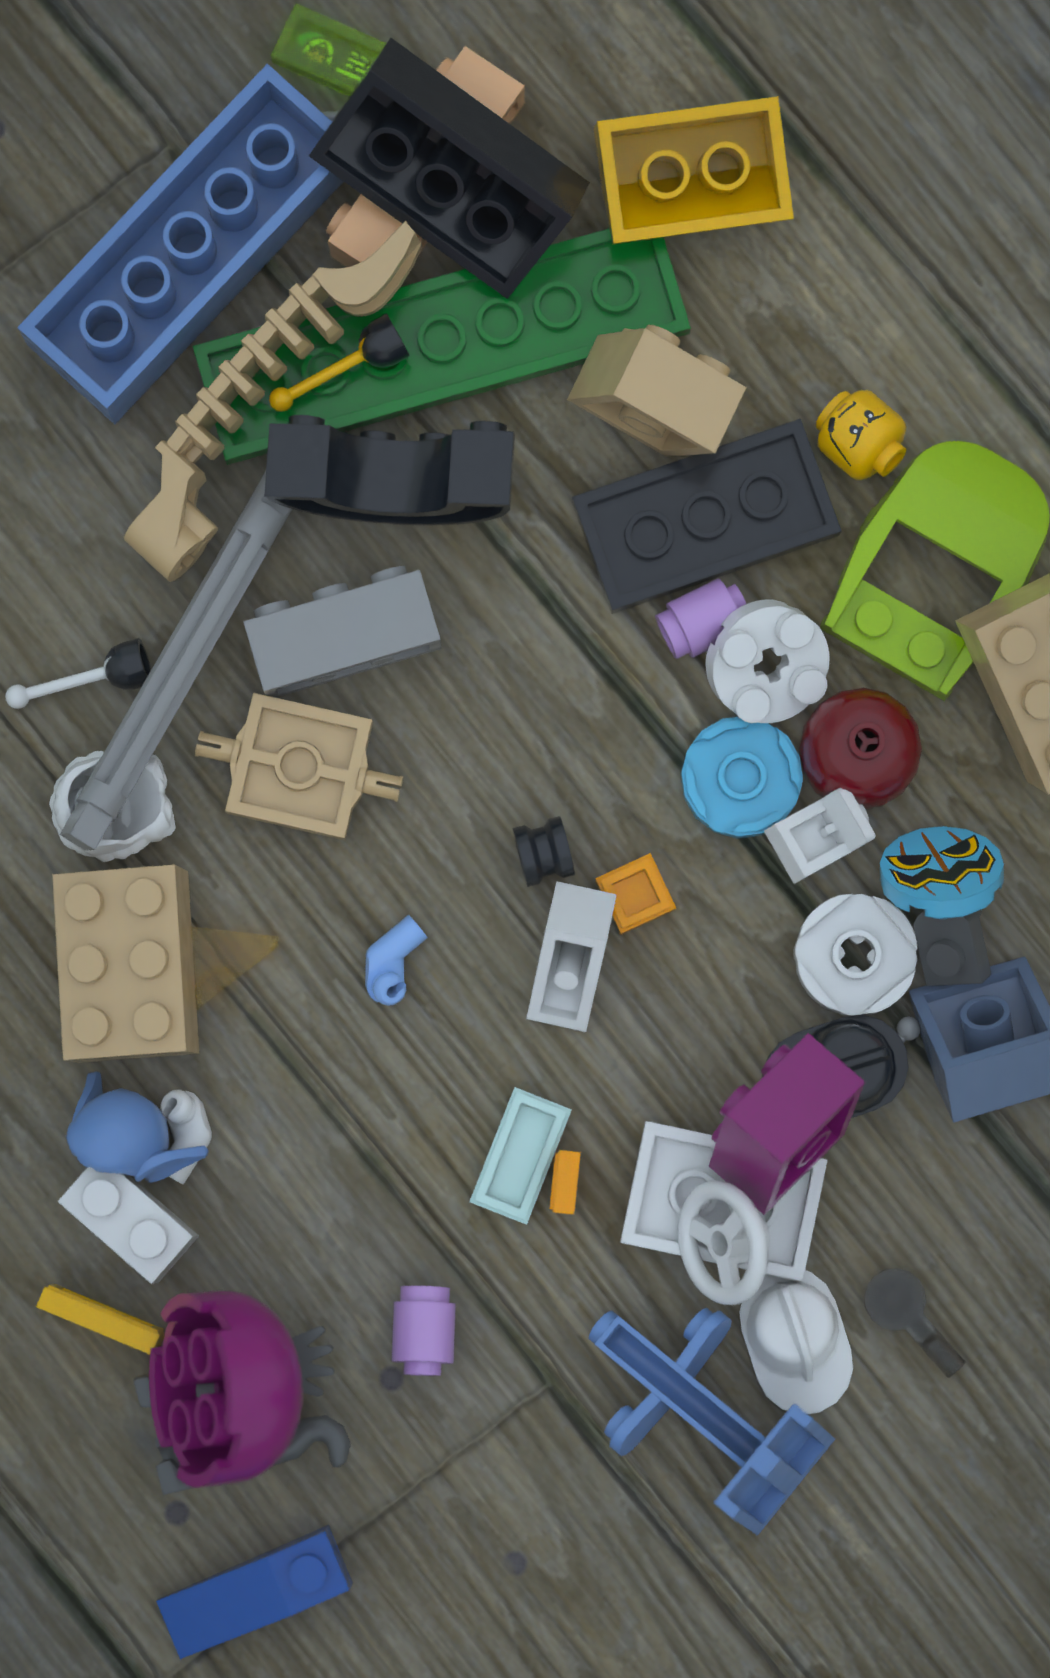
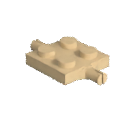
[195,693,403,841]

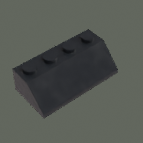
[309,38,590,299]

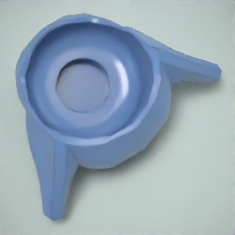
[66,1071,208,1183]

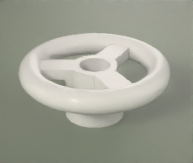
[678,1180,770,1305]

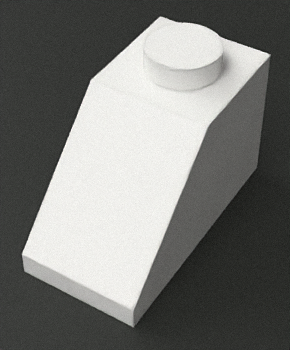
[526,881,617,1032]

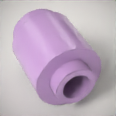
[655,578,746,659]
[392,1286,456,1376]

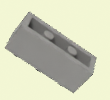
[243,566,442,698]

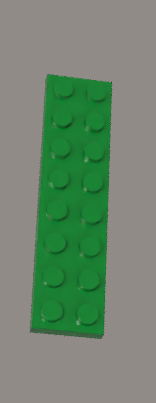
[193,228,691,465]

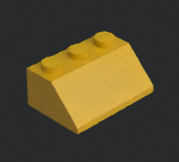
[594,96,794,244]

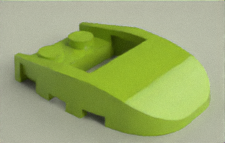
[820,441,1049,701]

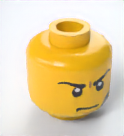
[815,390,906,480]

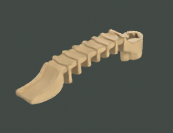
[124,221,423,582]

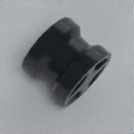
[513,816,575,887]

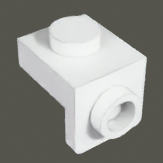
[764,788,875,884]

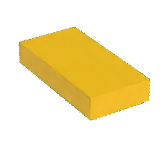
[36,1284,165,1354]

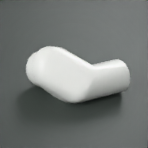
[160,1089,212,1185]

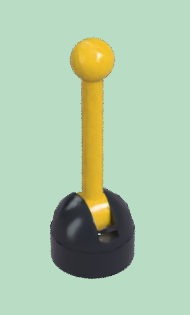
[269,313,410,412]

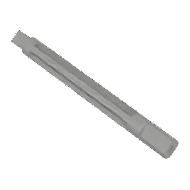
[60,471,292,850]

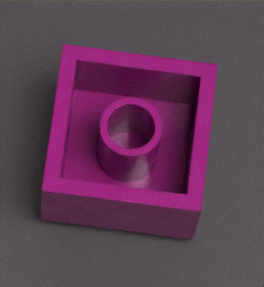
[709,1033,865,1215]

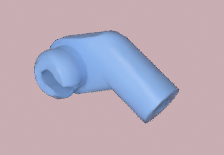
[365,914,428,1006]

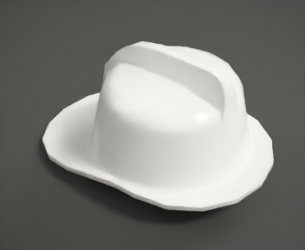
[739,1270,853,1414]

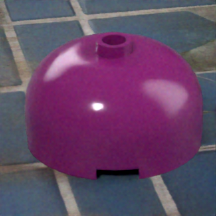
[149,1291,303,1488]

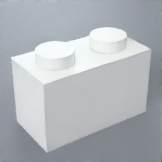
[58,1168,199,1284]

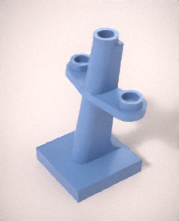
[589,1308,835,1536]

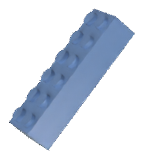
[17,64,344,424]

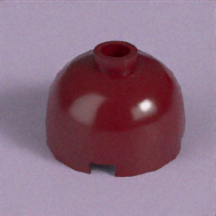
[799,688,922,810]

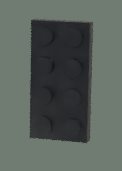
[572,418,842,614]

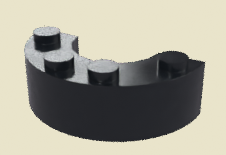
[264,415,515,525]

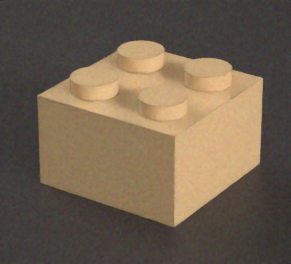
[567,325,746,457]

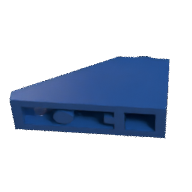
[156,1525,353,1659]

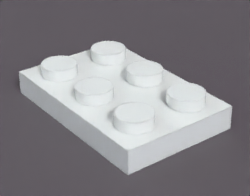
[620,1121,827,1282]

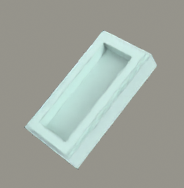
[470,1087,572,1225]

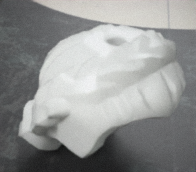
[49,751,176,862]

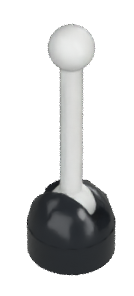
[5,638,151,709]

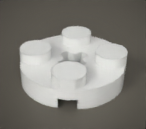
[706,600,830,723]
[793,894,917,1017]

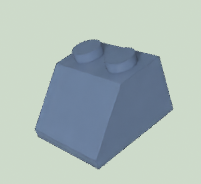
[909,956,1050,1123]

